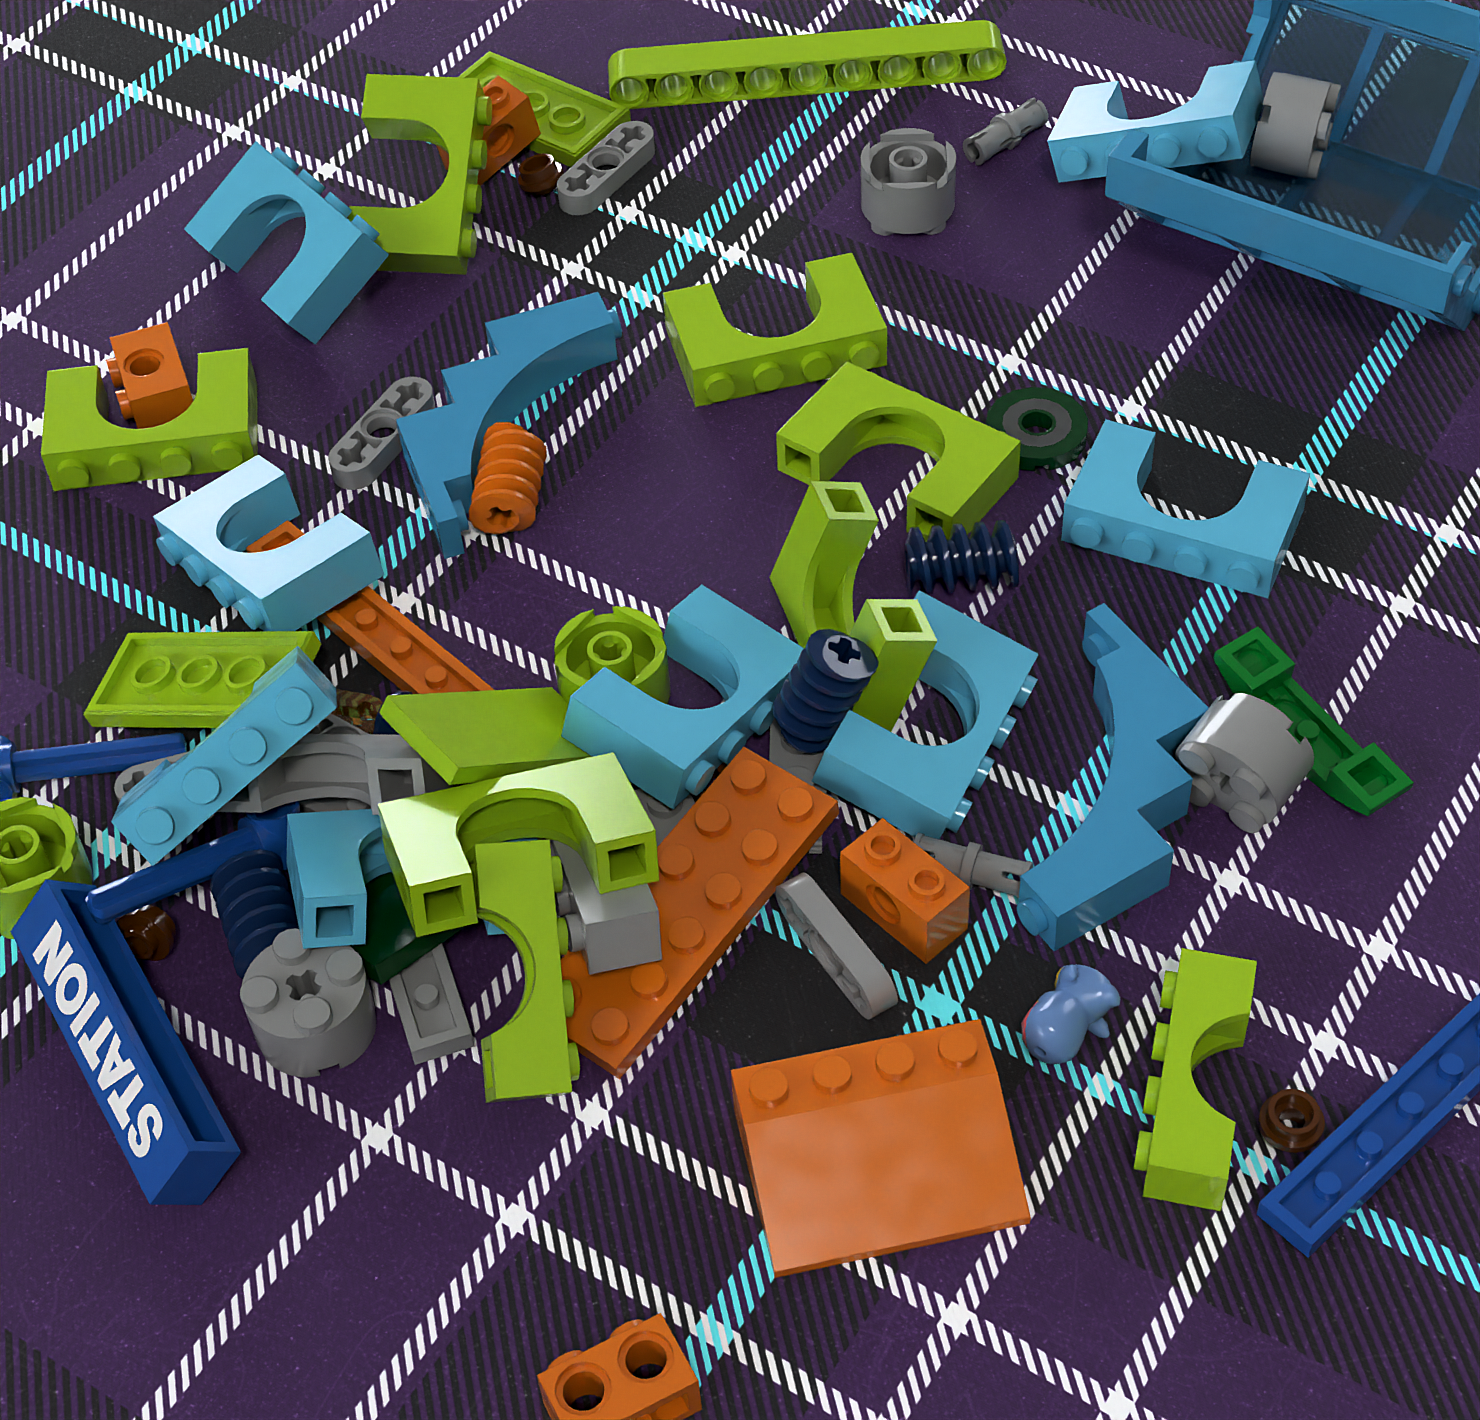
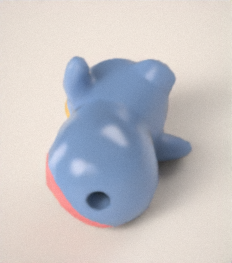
[1021,964,1120,1064]

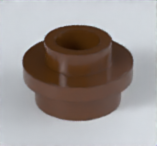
[518,153,564,195]
[117,905,176,961]
[1258,1089,1325,1153]

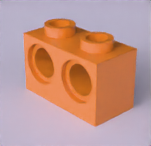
[537,1313,702,1420]

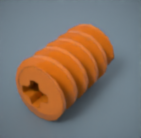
[469,422,547,534]

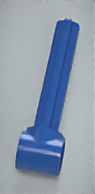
[0,733,187,802]
[85,801,301,924]

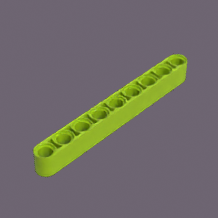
[607,20,1007,109]

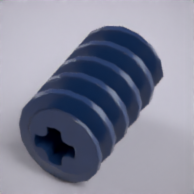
[904,520,1019,596]
[772,629,879,753]
[210,849,299,979]

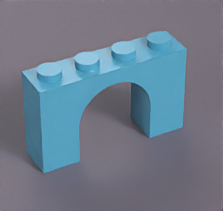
[1047,60,1264,183]
[184,141,390,344]
[1061,419,1311,598]
[153,455,385,631]
[561,584,804,809]
[812,590,1038,839]
[111,646,337,866]
[286,809,538,949]

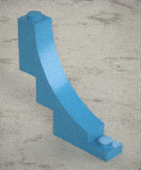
[396,292,622,559]
[1017,603,1209,951]

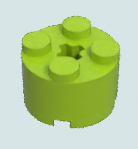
[554,606,671,704]
[0,797,93,939]

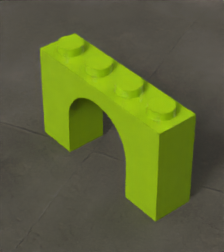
[348,74,492,275]
[663,253,887,407]
[41,348,258,491]
[776,362,1021,542]
[769,481,937,732]
[378,752,659,937]

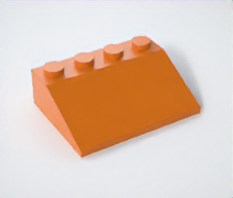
[731,1019,1031,1278]

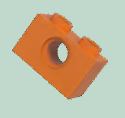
[436,75,541,186]
[106,322,193,429]
[840,818,970,964]

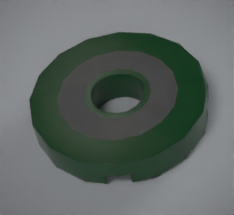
[986,387,1088,471]

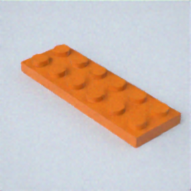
[561,746,839,1080]

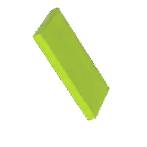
[458,51,631,167]
[83,631,321,728]
[379,687,592,785]

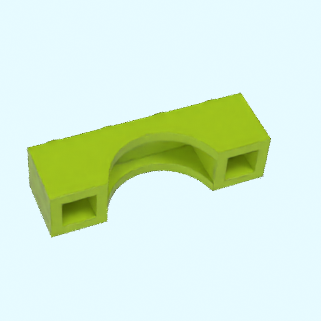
[465,839,580,1103]
[1134,948,1257,1211]

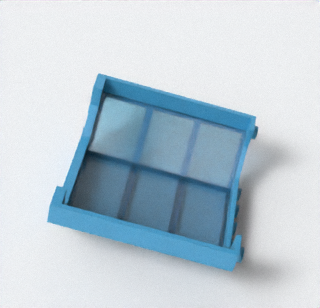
[1105,0,1480,331]

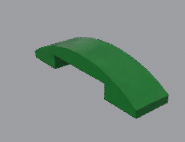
[1213,626,1414,816]

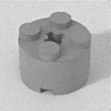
[1250,72,1341,180]
[861,128,956,236]
[1175,693,1314,833]
[240,928,377,1078]

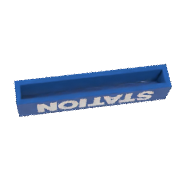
[10,879,241,1205]

